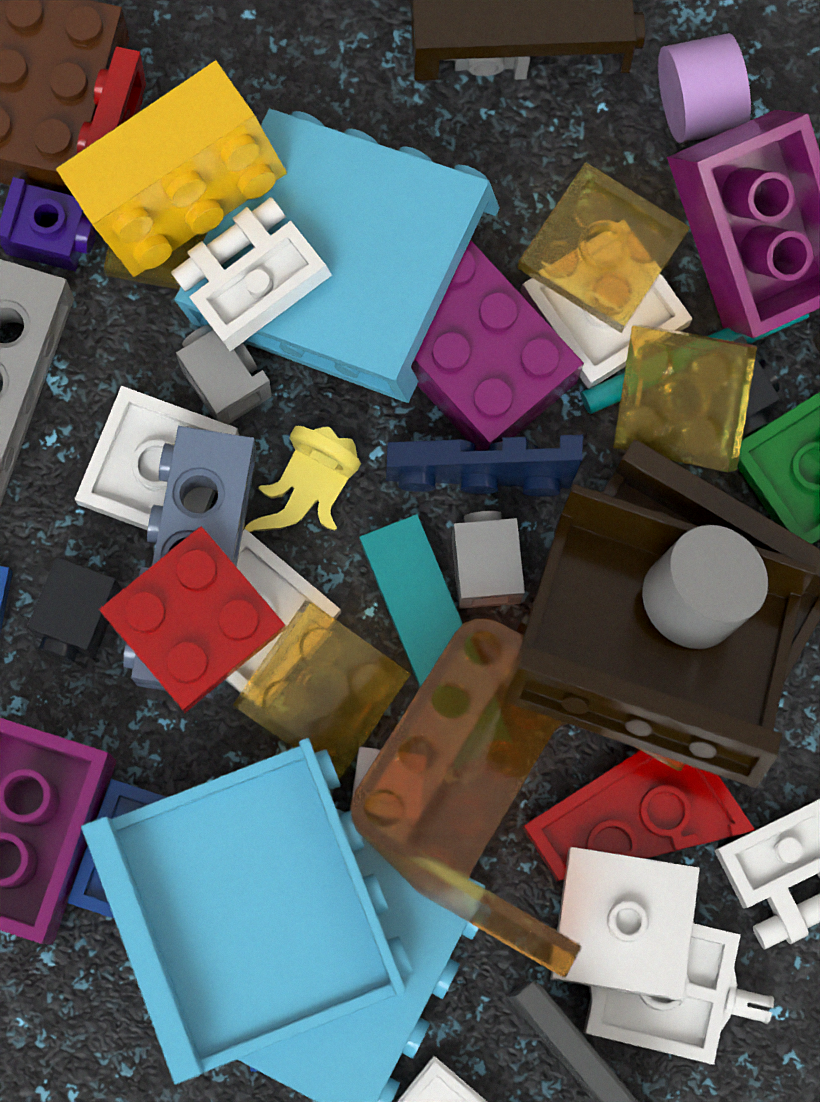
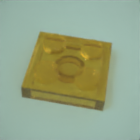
[517,162,690,334]
[613,325,757,472]
[232,600,411,779]

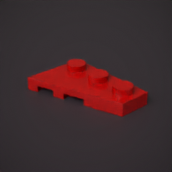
[522,749,755,881]

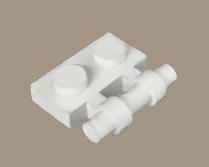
[171,197,332,351]
[714,799,820,949]

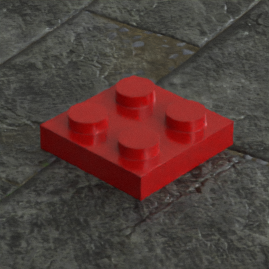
[99,526,286,713]

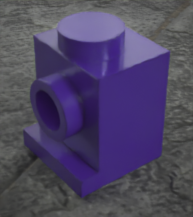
[0,177,97,272]

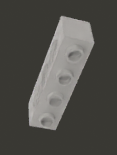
[0,259,74,506]

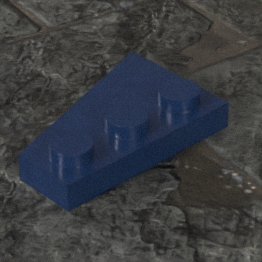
[386,435,583,497]

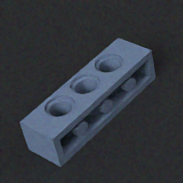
[123,426,257,698]

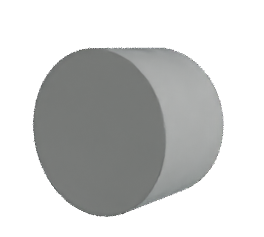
[642,525,768,649]

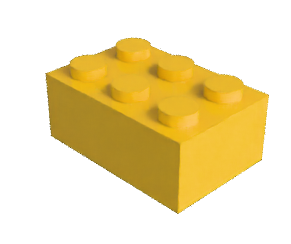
[56,60,287,277]

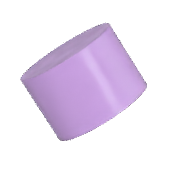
[658,33,751,143]

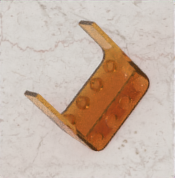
[350,619,685,977]

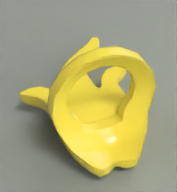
[245,426,361,532]

